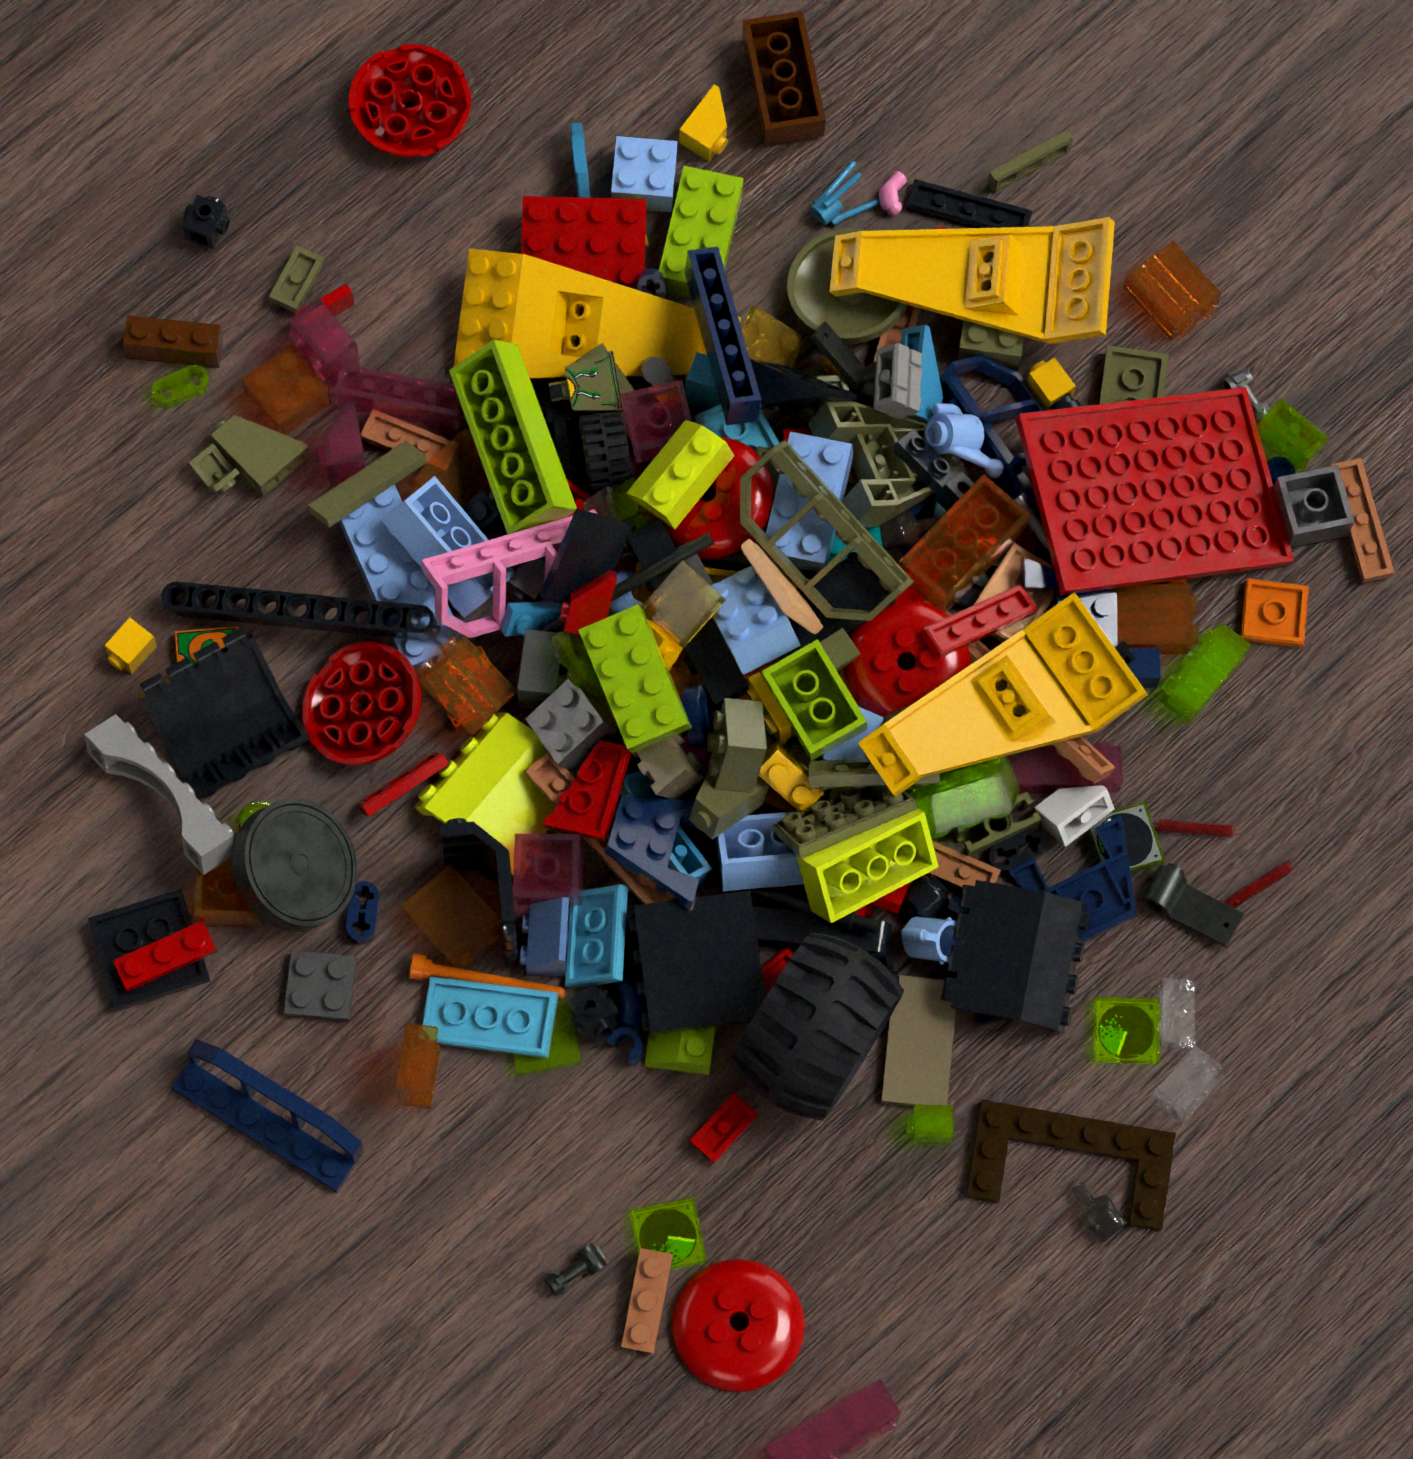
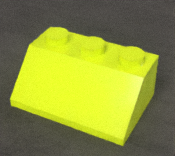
[626,420,734,529]

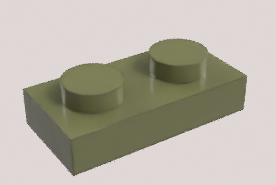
[269,246,325,313]

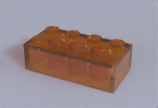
[899,475,1031,613]

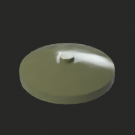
[787,228,908,344]

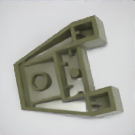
[808,401,958,527]

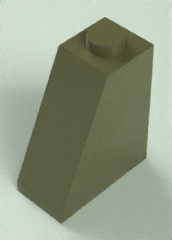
[211,415,310,497]
[689,771,770,840]

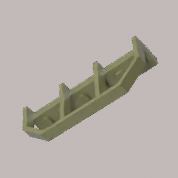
[740,440,914,621]

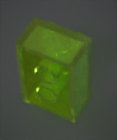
[911,756,1020,838]

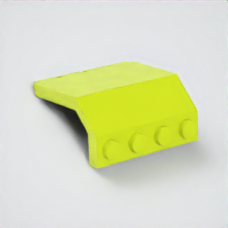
[414,712,578,881]

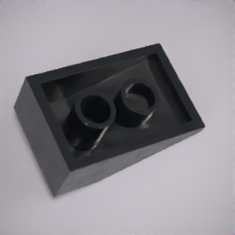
[750,359,857,412]

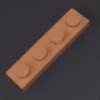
[1331,458,1395,583]

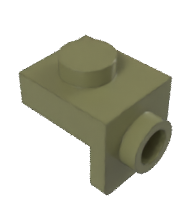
[187,443,240,493]

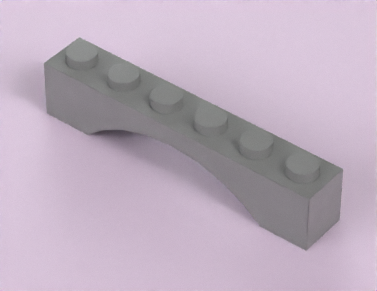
[84,714,235,875]

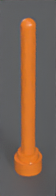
[409,953,565,1000]

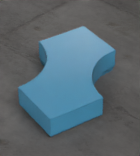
[570,122,590,198]

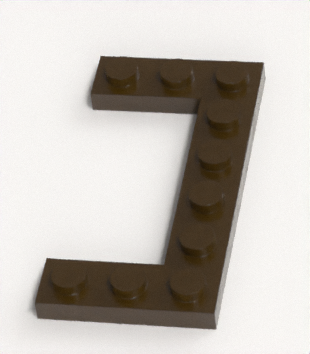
[966,1100,1176,1231]

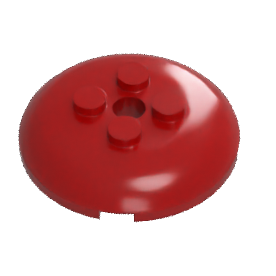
[349,44,471,158]
[652,437,775,561]
[843,600,971,724]
[302,642,422,766]
[672,1259,805,1392]

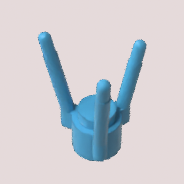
[811,161,880,227]

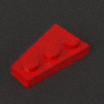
[542,740,631,842]

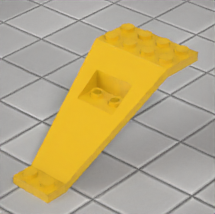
[829,217,1115,344]
[453,248,741,379]
[858,592,1148,797]

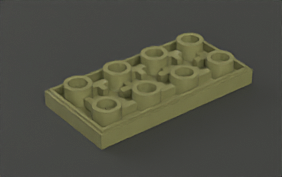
[773,785,917,858]

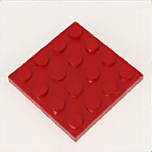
[521,196,646,316]

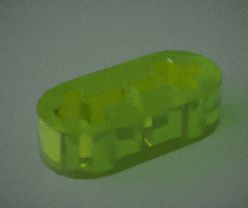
[152,365,210,409]

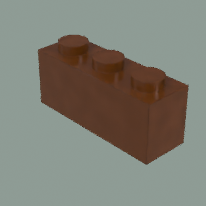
[123,315,223,368]

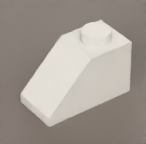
[1034,785,1114,847]

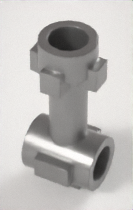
[1223,368,1271,425]

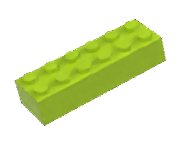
[449,340,577,534]

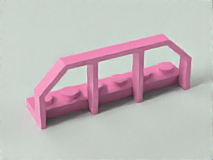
[421,509,598,638]

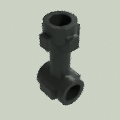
[545,1243,607,1295]

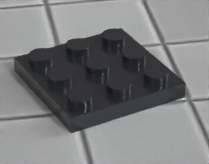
[88,889,211,1011]

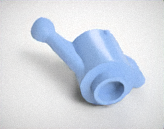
[925,403,1004,479]
[901,917,964,964]

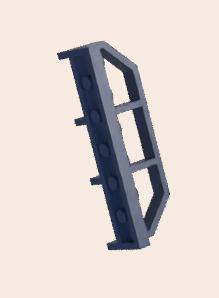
[940,355,1045,537]
[171,1039,364,1193]

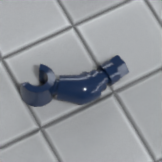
[607,964,647,1066]

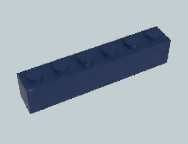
[684,247,761,425]

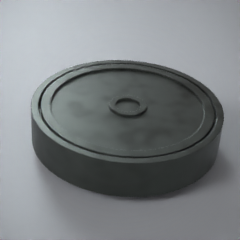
[232,799,357,932]

